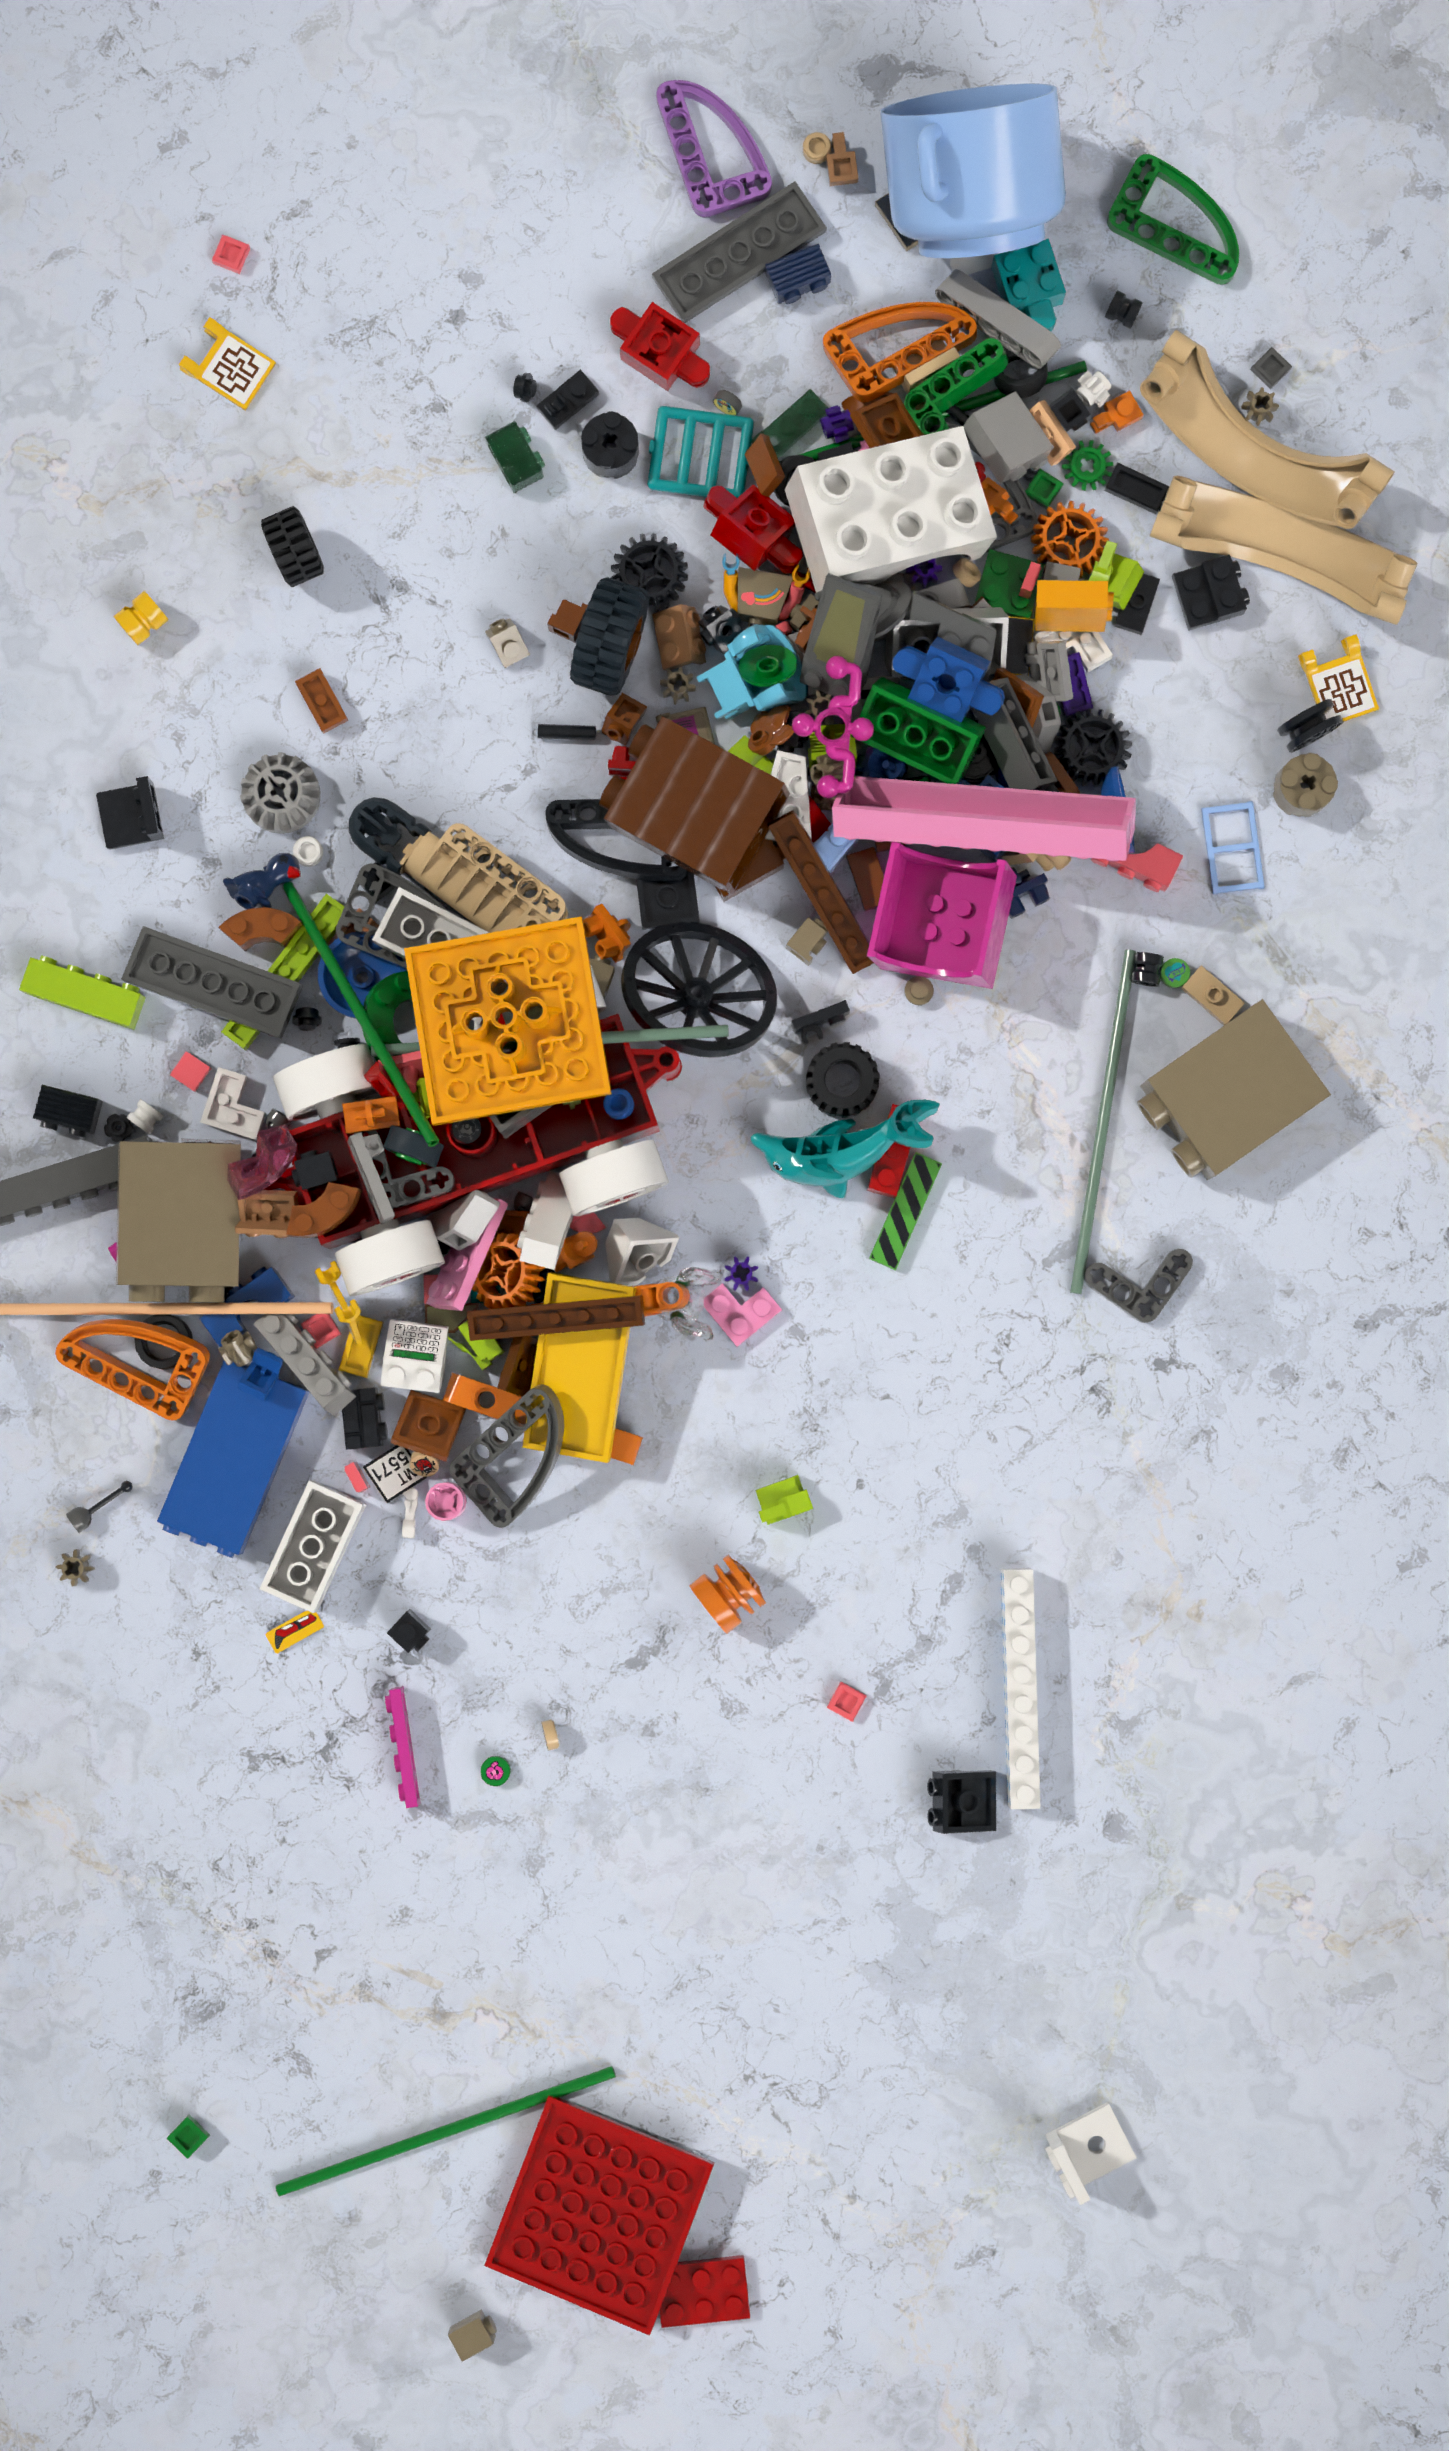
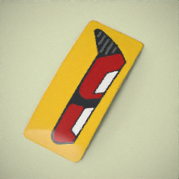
[266,1610,324,1654]

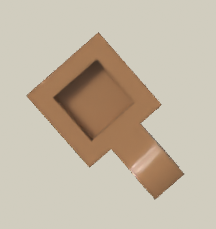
[826,132,858,186]

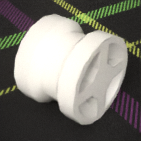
[126,1099,164,1135]

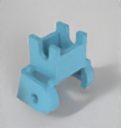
[697,624,808,719]

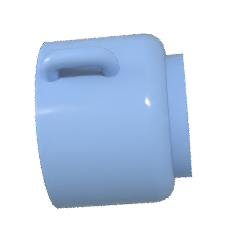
[880,83,1066,258]

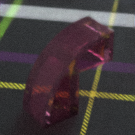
[227,1124,297,1200]

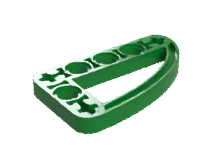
[1107,154,1239,285]

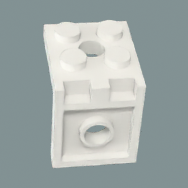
[1045,2102,1137,2205]

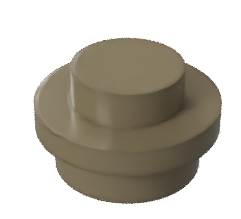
[904,976,934,1005]

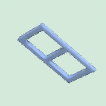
[1201,801,1265,894]

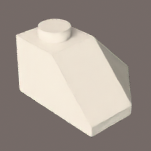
[605,1218,679,1286]

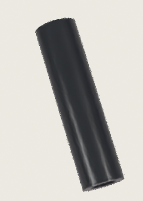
[538,724,596,740]

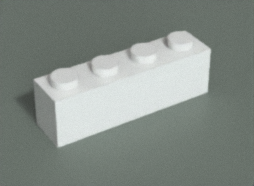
[517,1171,574,1270]

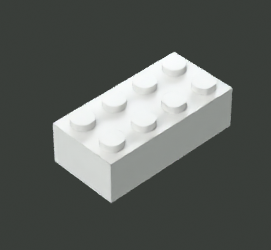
[372,887,489,959]
[260,1480,366,1613]

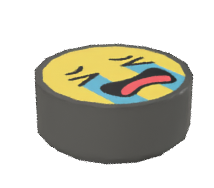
[713,390,742,416]

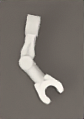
[402,1487,419,1538]

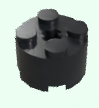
[581,411,639,479]

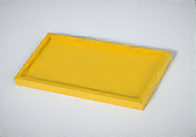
[522,1272,636,1463]

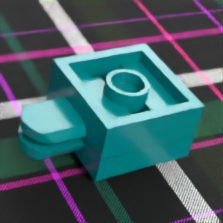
[991,238,1066,331]

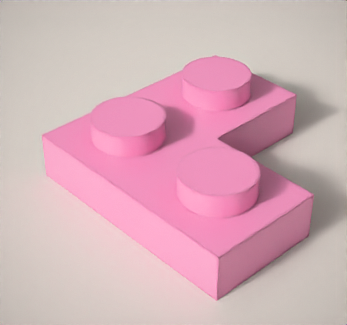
[700,1283,782,1347]

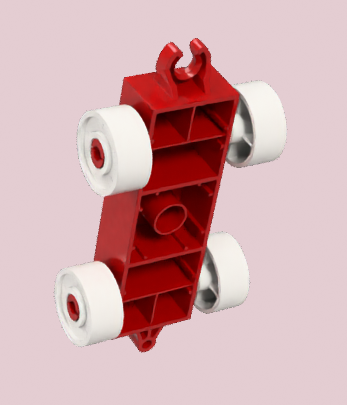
[249,965,682,1296]

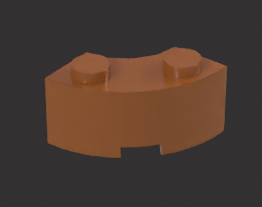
[218,907,303,952]
[286,1182,362,1238]

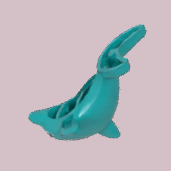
[751,1099,940,1198]

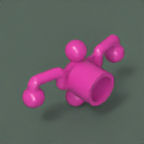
[792,656,874,798]

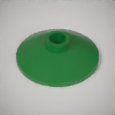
[738,645,797,687]

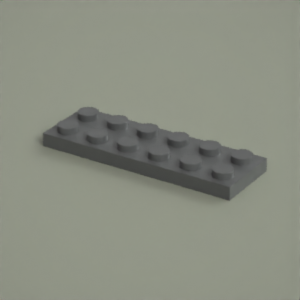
[652,181,827,323]
[121,926,303,1040]

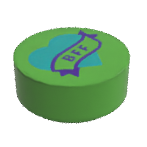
[1160,958,1190,988]

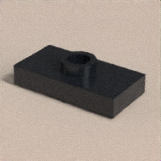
[1114,573,1160,635]

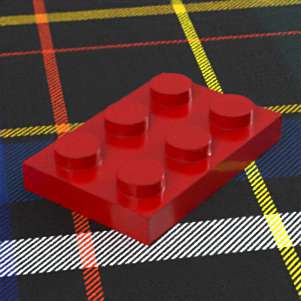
[660,2255,750,2328]

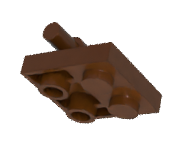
[497,1336,538,1396]

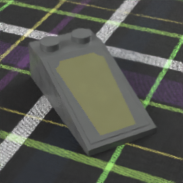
[800,573,883,696]

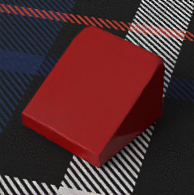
[364,1061,399,1097]

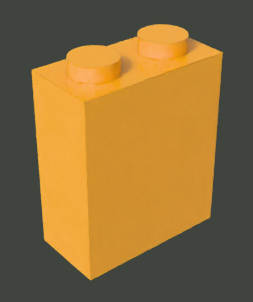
[1035,580,1114,632]

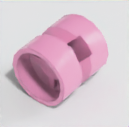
[425,1482,467,1521]

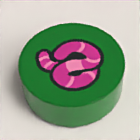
[481,1756,511,1786]

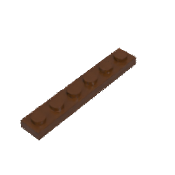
[768,810,874,974]
[467,1295,645,1341]

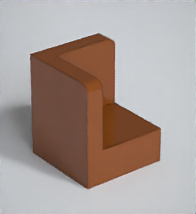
[547,600,588,643]

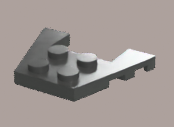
[898,591,997,690]

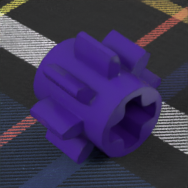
[820,405,854,443]
[906,558,942,589]
[724,1256,759,1291]

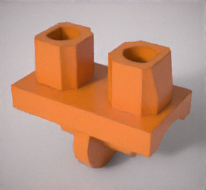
[583,904,631,963]
[342,1096,401,1134]
[554,1231,597,1272]

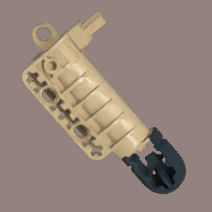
[349,797,568,995]

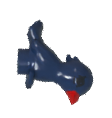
[223,853,301,909]

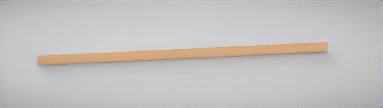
[0,1302,334,1315]

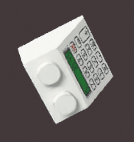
[381,1319,449,1393]

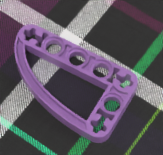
[656,80,772,217]

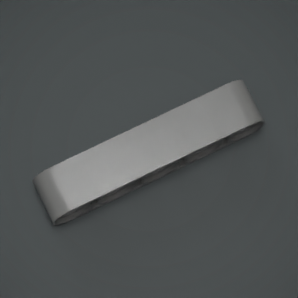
[935,269,1061,369]

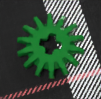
[1062,440,1114,491]

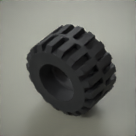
[261,506,324,587]
[806,1042,880,1118]

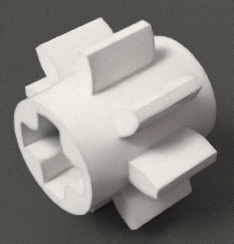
[1075,371,1111,408]

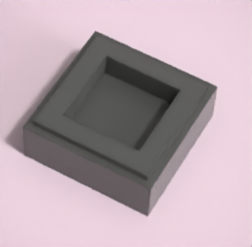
[1250,347,1292,389]

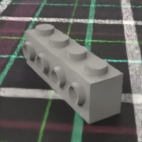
[254,1314,356,1416]

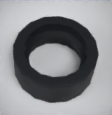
[994,346,1048,398]
[134,1315,193,1370]

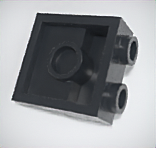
[1172,554,1250,631]
[927,1770,996,1834]

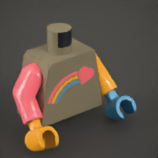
[722,553,811,628]

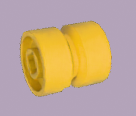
[113,591,169,645]

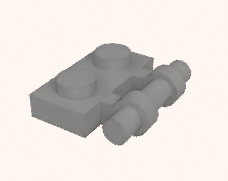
[1025,641,1073,701]

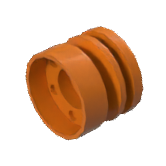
[689,1554,766,1634]

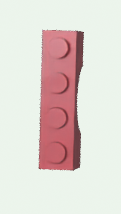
[1091,843,1183,892]

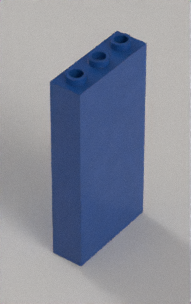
[157,1361,310,1558]

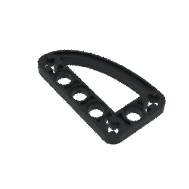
[545,799,688,881]

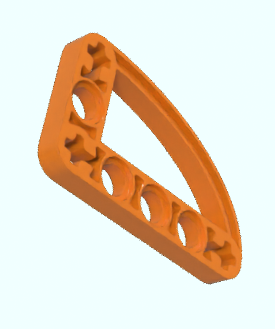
[823,302,977,402]
[55,1319,210,1421]

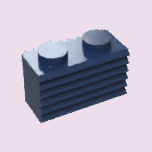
[765,244,831,304]

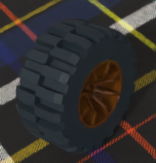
[570,577,650,696]

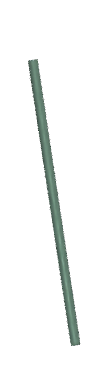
[1070,949,1136,1294]
[371,1025,729,1057]

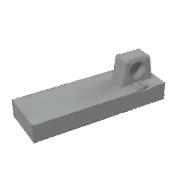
[347,1132,395,1224]

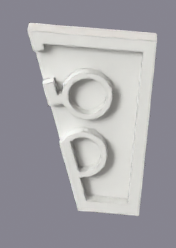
[765,750,812,841]

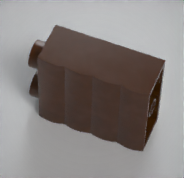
[599,716,790,895]

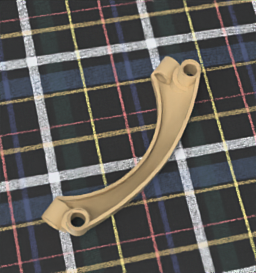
[1140,330,1395,529]
[1150,475,1417,625]

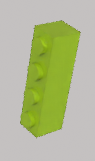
[19,955,146,1030]

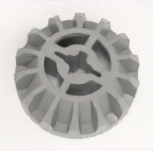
[240,752,321,834]

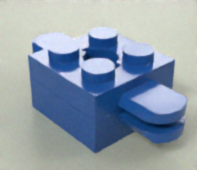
[893,637,1005,722]

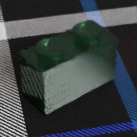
[485,421,545,493]

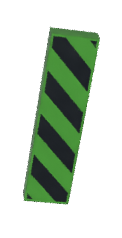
[869,1152,942,1271]

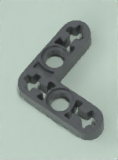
[354,1130,455,1209]
[1084,1249,1193,1323]

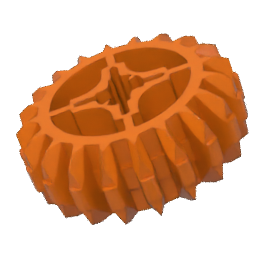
[1030,501,1109,578]
[472,1233,545,1309]

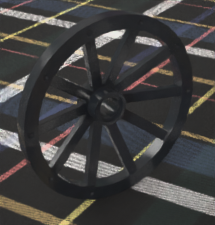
[621,922,777,1058]

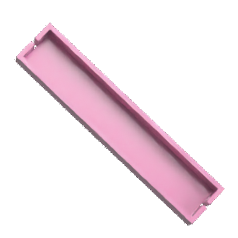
[832,776,1136,861]

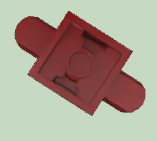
[610,302,710,391]
[703,484,803,574]

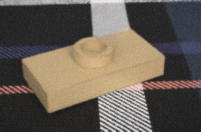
[1181,965,1245,1025]

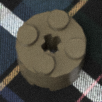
[1273,753,1338,817]

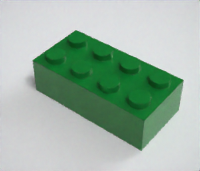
[851,677,986,784]

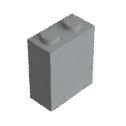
[963,391,1054,484]

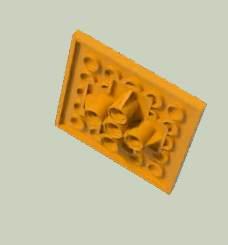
[404,916,612,1126]

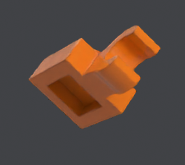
[1090,390,1144,434]
[981,477,1019,524]

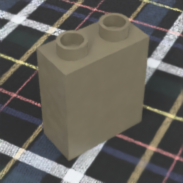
[1137,999,1331,1180]
[116,1141,241,1303]

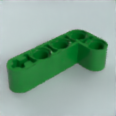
[904,338,1008,435]

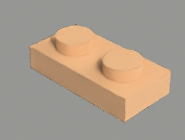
[1029,400,1076,466]

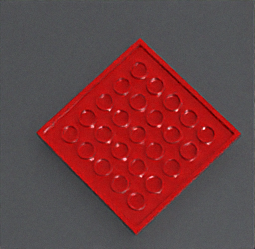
[484,2095,715,2336]

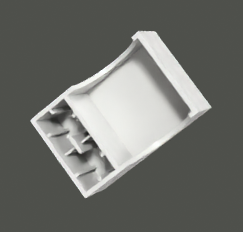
[785,426,997,593]

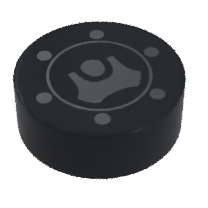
[450,1118,482,1144]

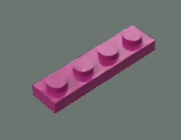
[385,1686,421,1808]

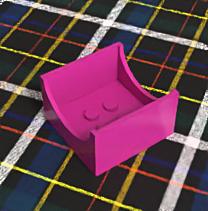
[867,842,1017,989]

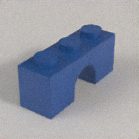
[199,1266,295,1347]

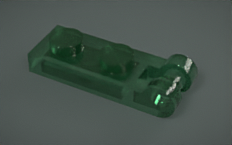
[751,389,828,458]

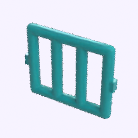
[647,406,754,498]

